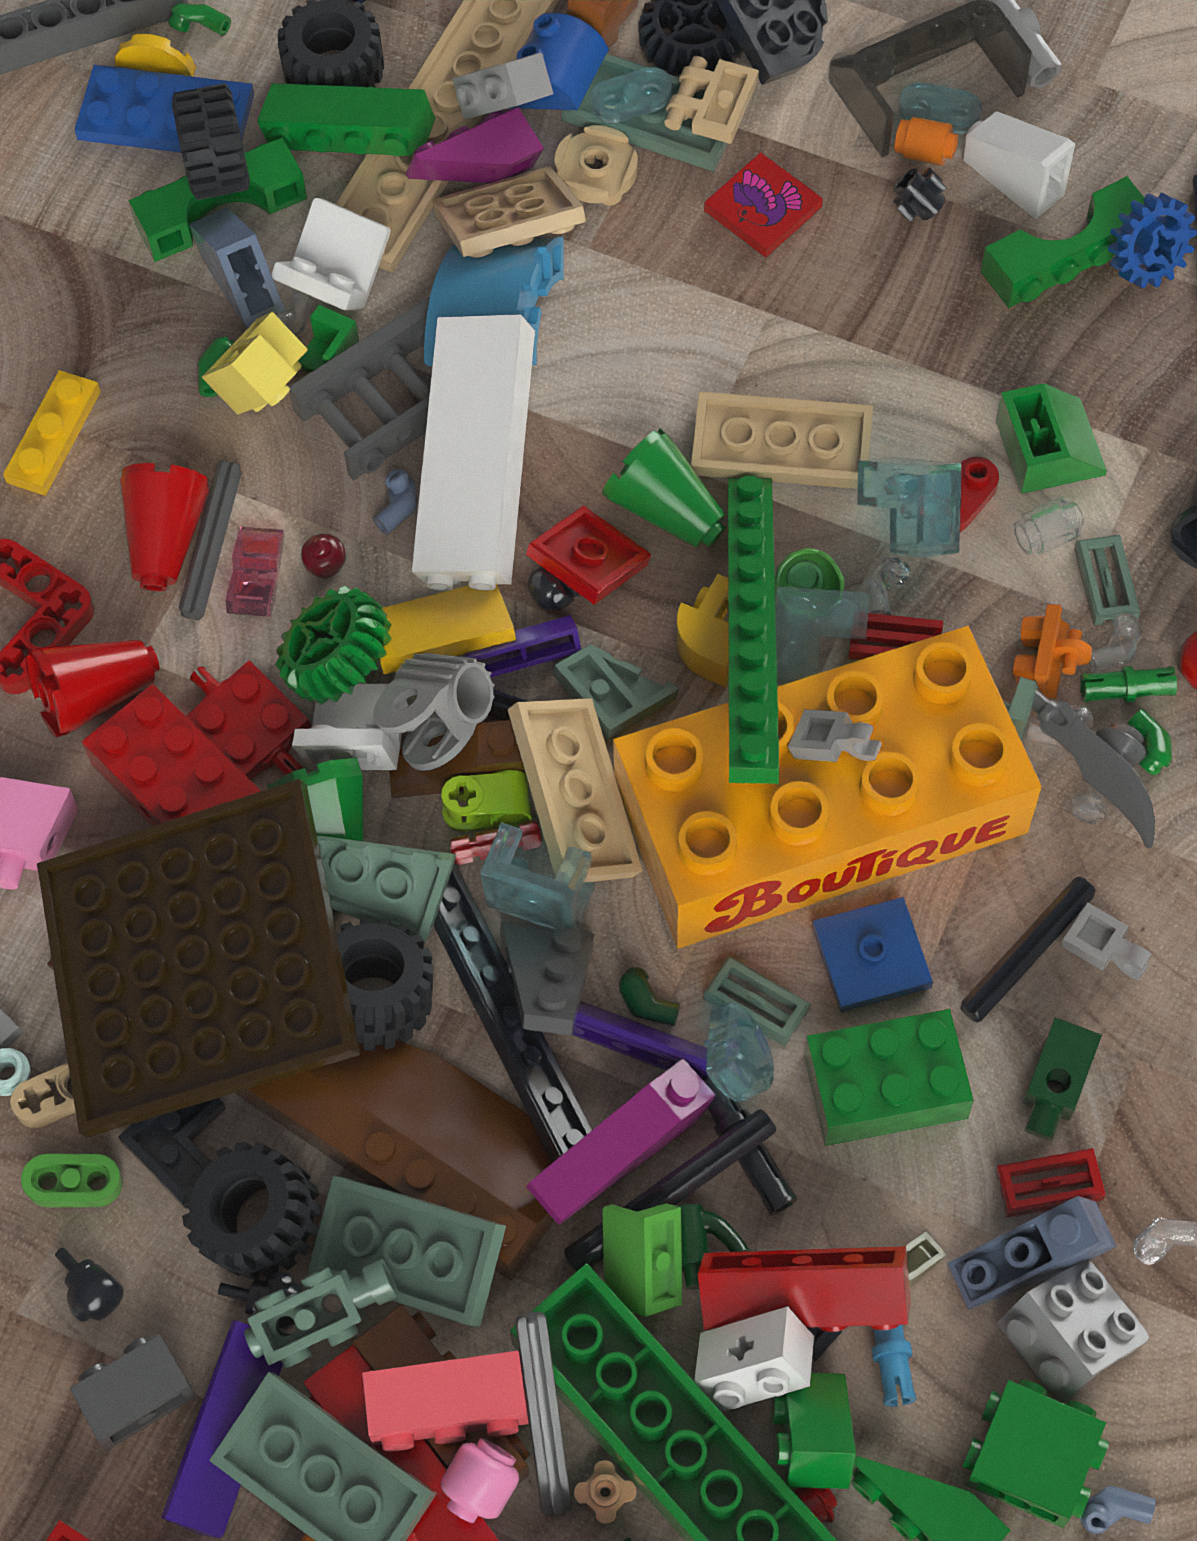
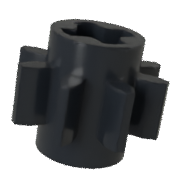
[893,167,946,221]

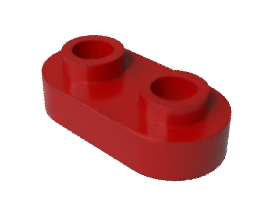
[928,457,999,534]

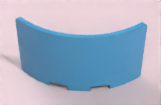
[424,237,564,366]

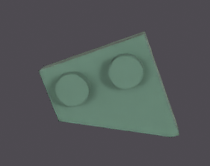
[553,644,679,740]

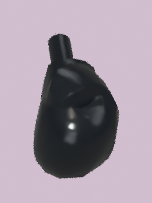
[528,567,580,611]
[55,1247,124,1322]
[218,1272,303,1330]

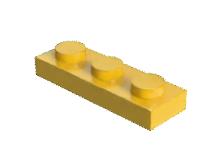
[3,370,101,496]

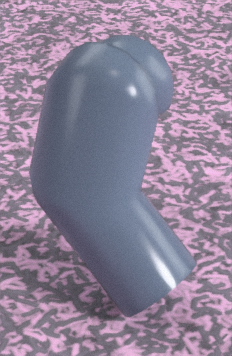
[373,469,417,535]
[1080,1486,1156,1534]

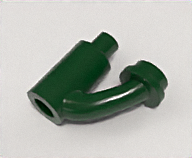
[678,1204,757,1290]

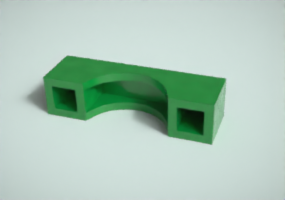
[128,137,307,262]
[981,176,1145,309]

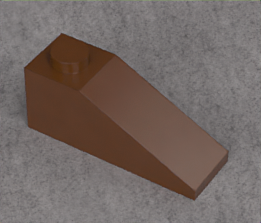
[389,720,529,798]

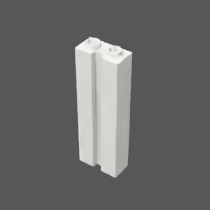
[412,314,535,591]

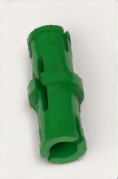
[1080,666,1177,703]

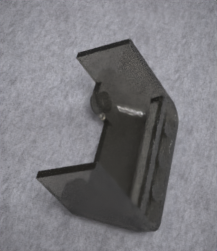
[828,0,1032,157]

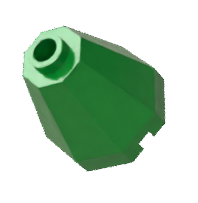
[267,758,363,841]

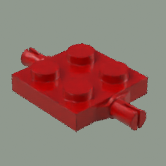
[186,660,312,780]

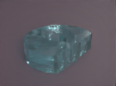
[704,1002,774,1102]

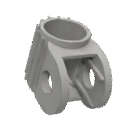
[373,653,495,771]

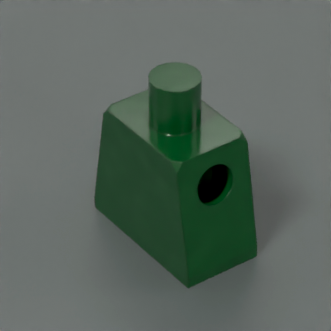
[1023,1017,1102,1141]

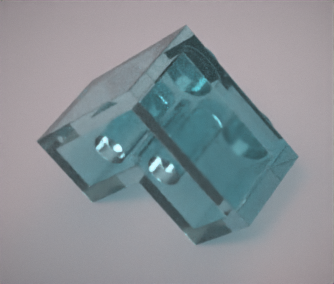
[857,457,961,557]
[775,586,870,680]

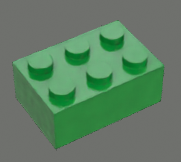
[804,1009,974,1146]

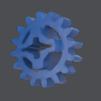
[1108,193,1197,288]

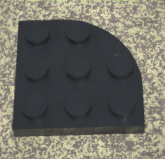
[716,0,828,85]

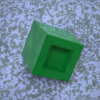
[298,305,359,373]

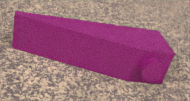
[526,1059,716,1225]

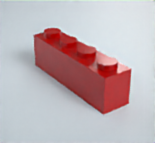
[698,1246,911,1332]

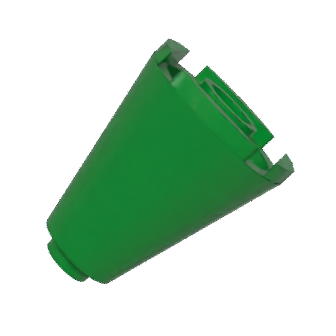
[602,428,726,548]

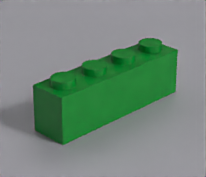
[257,83,436,156]

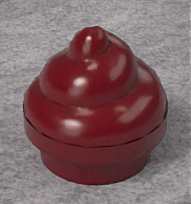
[301,534,346,578]

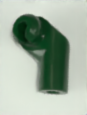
[619,967,680,1026]

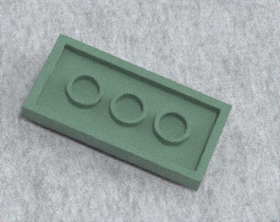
[561,54,728,172]
[307,1175,506,1327]
[209,1372,437,1541]

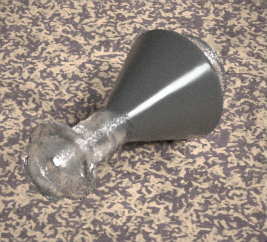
[1071,722,1146,824]

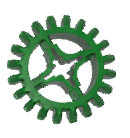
[275,585,392,705]

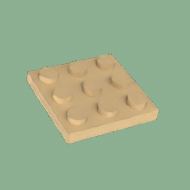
[432,166,586,258]

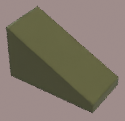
[906,1232,947,1287]

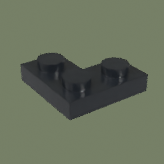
[118,1098,226,1209]

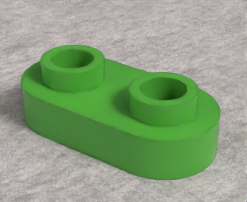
[21,1154,123,1207]

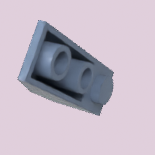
[947,1196,1117,1309]

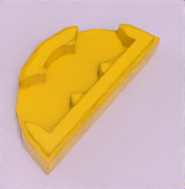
[115,34,196,77]

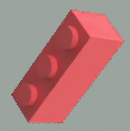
[362,1350,529,1452]

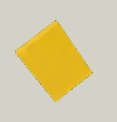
[379,584,516,674]

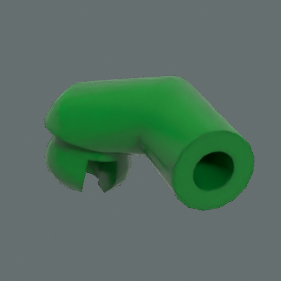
[168,3,231,36]

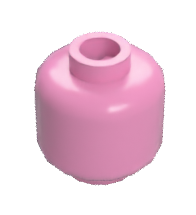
[441,1438,519,1523]

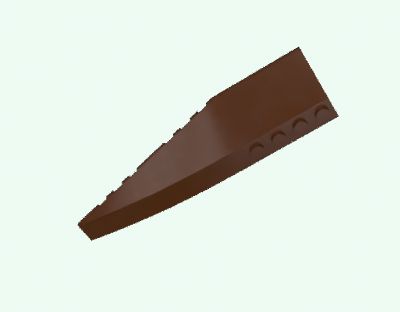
[47,958,554,1281]

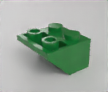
[996,383,1107,494]

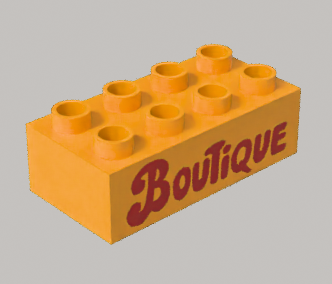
[613,626,1042,949]

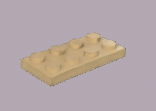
[691,392,873,490]
[508,698,643,885]

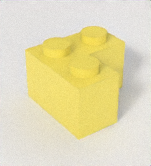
[202,312,308,415]

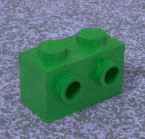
[771,1373,856,1489]

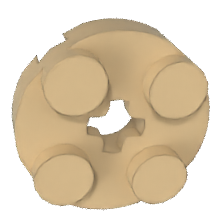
[554,125,638,206]

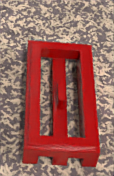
[848,611,943,660]
[995,1148,1106,1217]

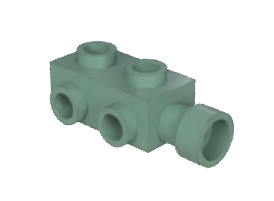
[244,1259,399,1368]

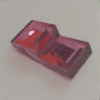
[225,527,284,617]

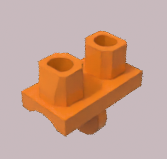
[1013,604,1092,699]

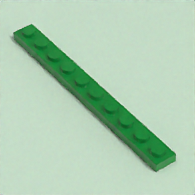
[728,476,779,784]

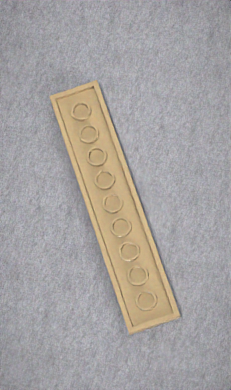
[336,0,560,273]

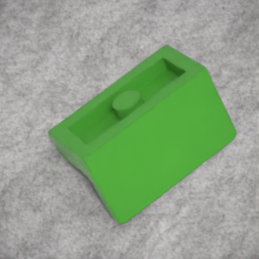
[603,1203,682,1317]

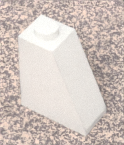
[963,111,1075,220]

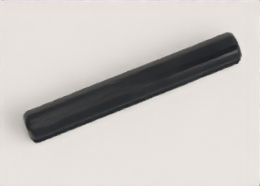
[960,876,1096,1023]

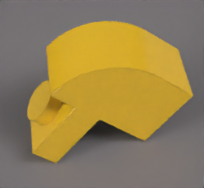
[677,573,728,688]

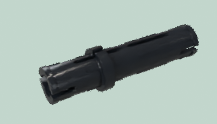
[704,1073,798,1216]

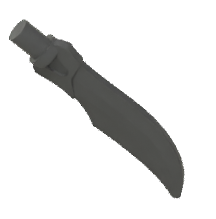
[1032,688,1155,848]

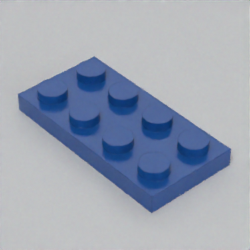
[74,65,255,153]

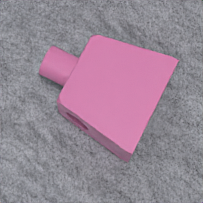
[0,777,79,890]

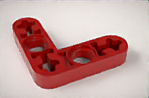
[0,539,95,694]

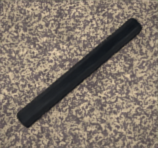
[564,1109,776,1271]

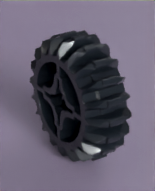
[638,0,743,76]

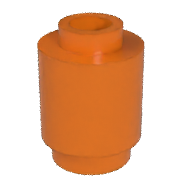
[894,117,959,166]

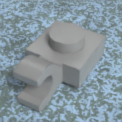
[788,709,882,762]
[1061,903,1151,981]

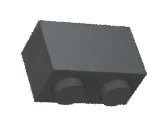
[70,1334,197,1451]

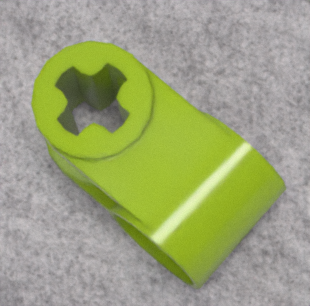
[441,770,532,832]

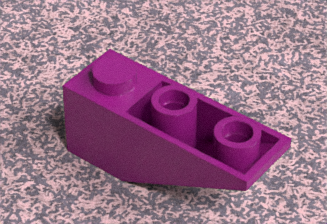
[405,107,544,183]

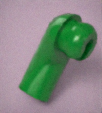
[197,336,235,397]
[1127,709,1172,775]

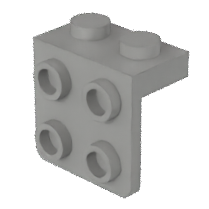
[997,1261,1149,1404]

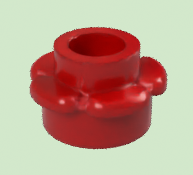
[793,1487,837,1523]

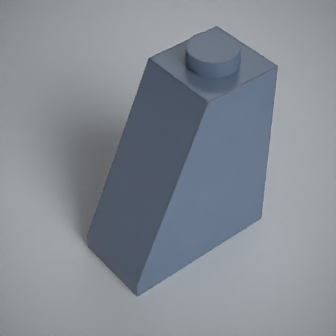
[189,207,285,328]

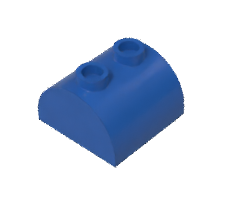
[511,13,609,110]

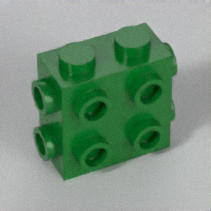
[962,1379,1109,1529]

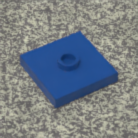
[812,897,933,1012]

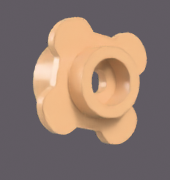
[574,1460,636,1524]

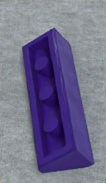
[572,1001,723,1081]
[161,1320,283,1538]

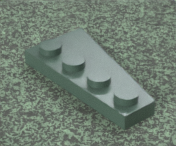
[317,835,457,944]

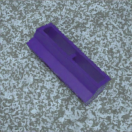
[463,615,581,678]

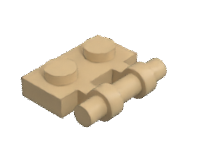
[664,56,759,144]

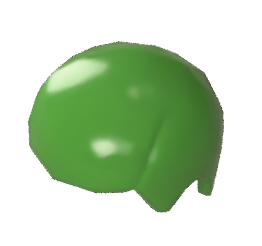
[775,548,844,620]

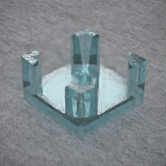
[480,823,595,930]

